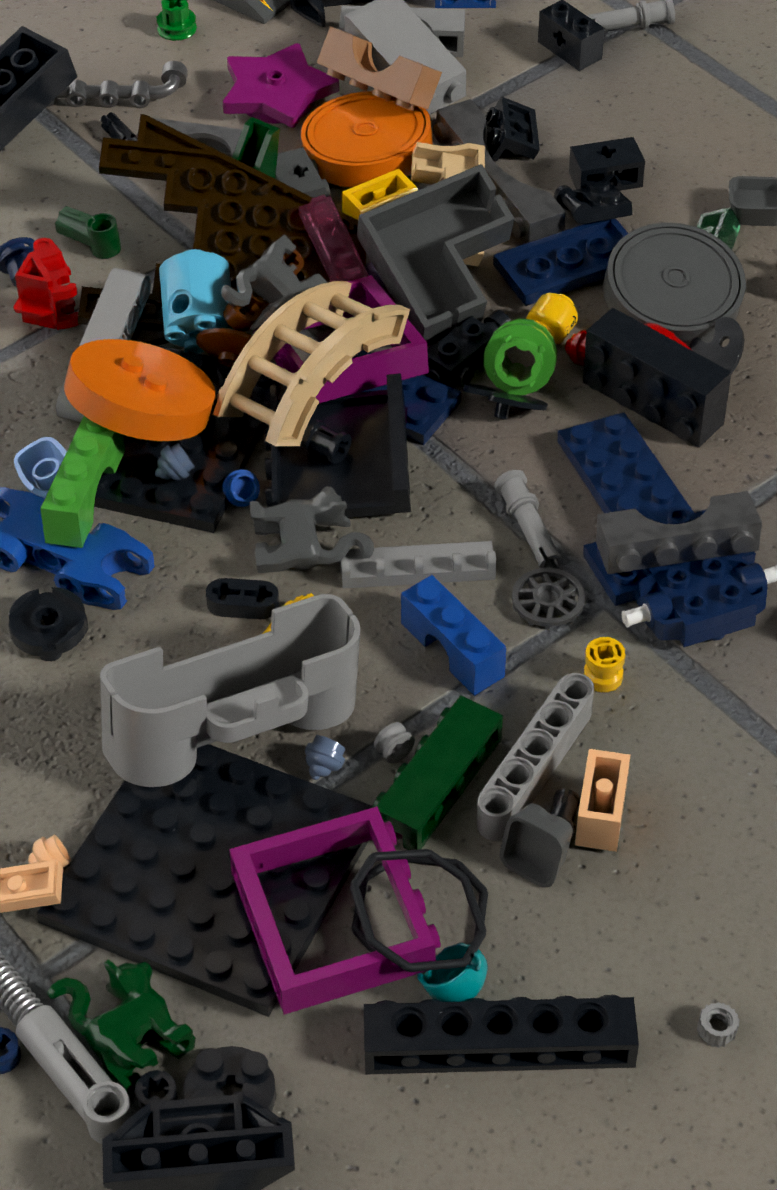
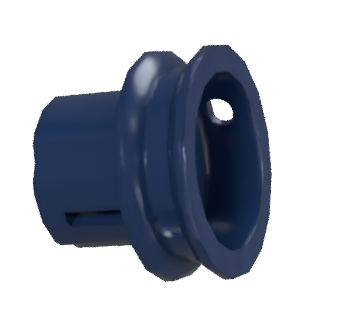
[0,237,35,287]

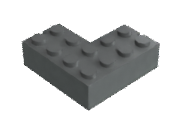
[356,164,515,345]

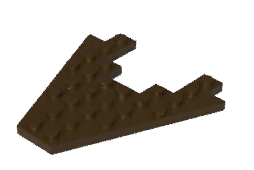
[78,114,366,345]

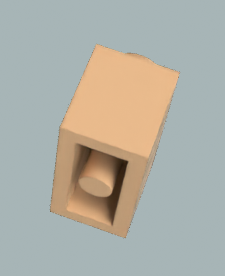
[575,749,631,852]

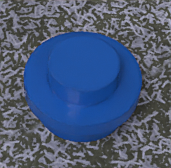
[223,469,260,507]

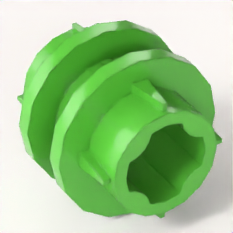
[484,318,558,395]

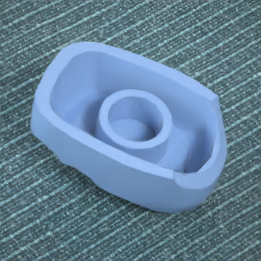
[14,437,67,498]

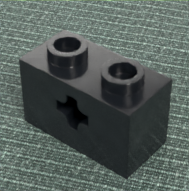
[538,0,605,71]
[569,137,645,191]

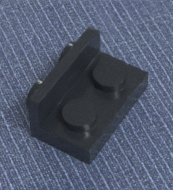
[486,96,540,161]

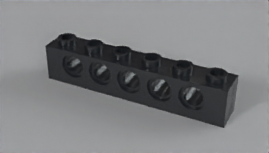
[364,995,639,1075]

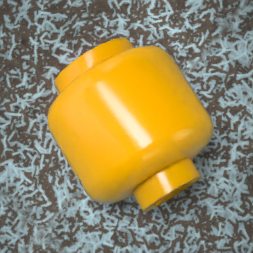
[526,293,578,345]

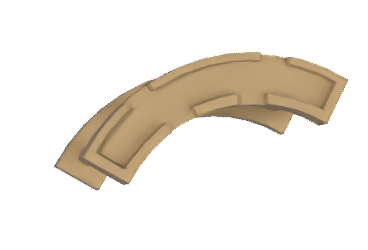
[213,281,410,446]

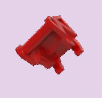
[13,238,80,330]

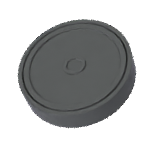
[603,223,746,346]

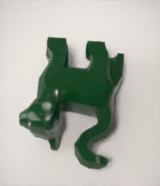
[47,959,196,1095]

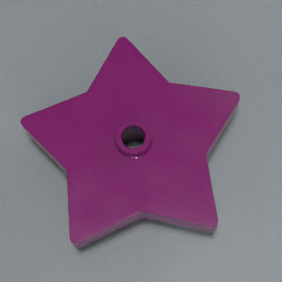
[223,43,340,128]

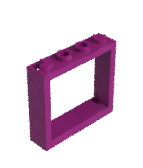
[253,275,429,403]
[229,807,441,1015]

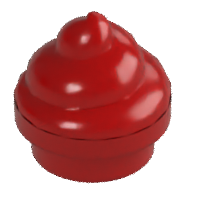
[564,330,586,366]

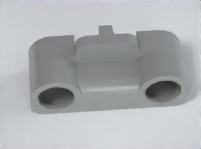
[100,594,361,787]

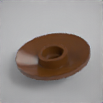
[196,328,253,367]

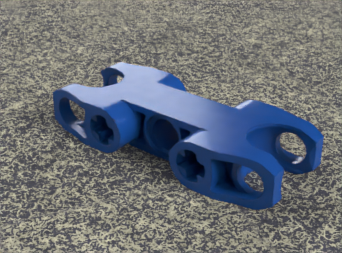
[0,487,155,610]

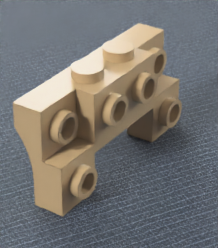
[411,142,485,267]

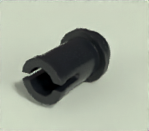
[550,789,580,836]

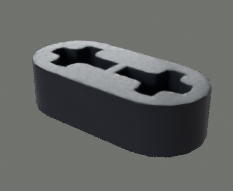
[206,578,280,620]

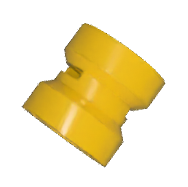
[583,637,625,692]

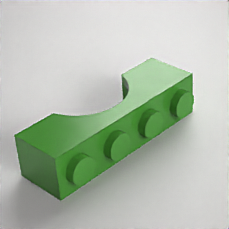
[40,416,125,548]

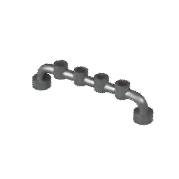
[47,61,187,108]

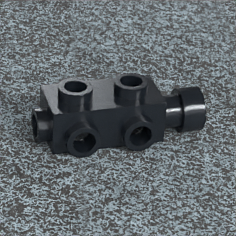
[424,310,511,388]

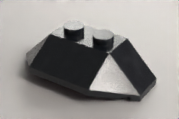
[102,1094,295,1190]

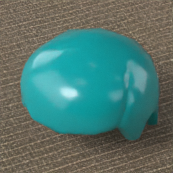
[417,942,488,1002]

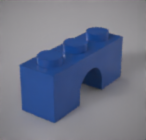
[401,575,506,696]

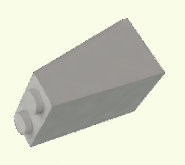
[345,0,466,115]

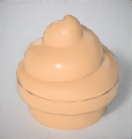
[28,835,71,872]

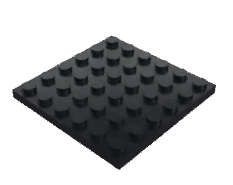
[37,744,372,1017]

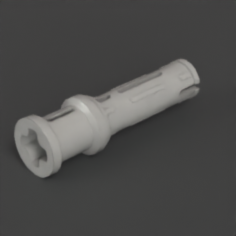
[586,0,675,31]
[494,470,563,568]

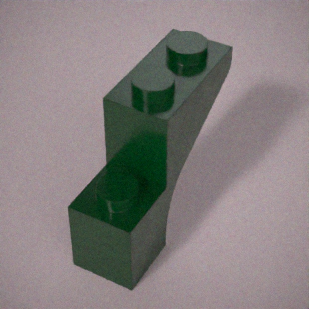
[232,117,280,179]

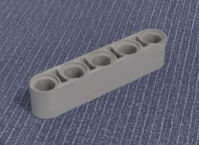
[56,268,151,422]
[477,673,594,841]

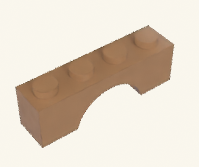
[317,26,442,111]

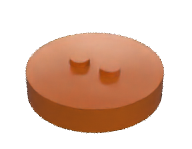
[301,91,433,187]
[64,339,215,441]

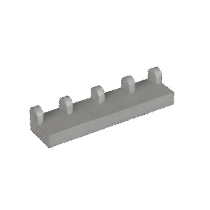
[340,541,496,588]

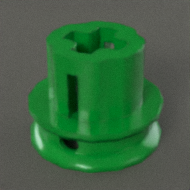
[156,0,197,41]

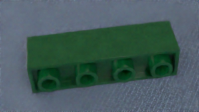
[372,695,503,850]

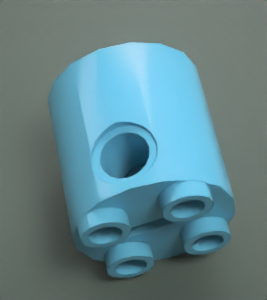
[159,249,234,354]

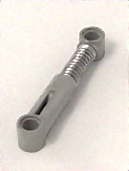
[0,951,132,1143]

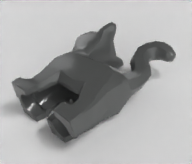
[221,234,327,331]
[250,486,374,573]

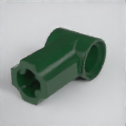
[55,206,121,259]

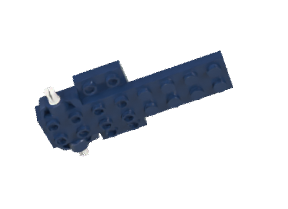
[557,412,777,647]

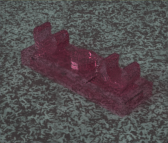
[298,194,369,282]

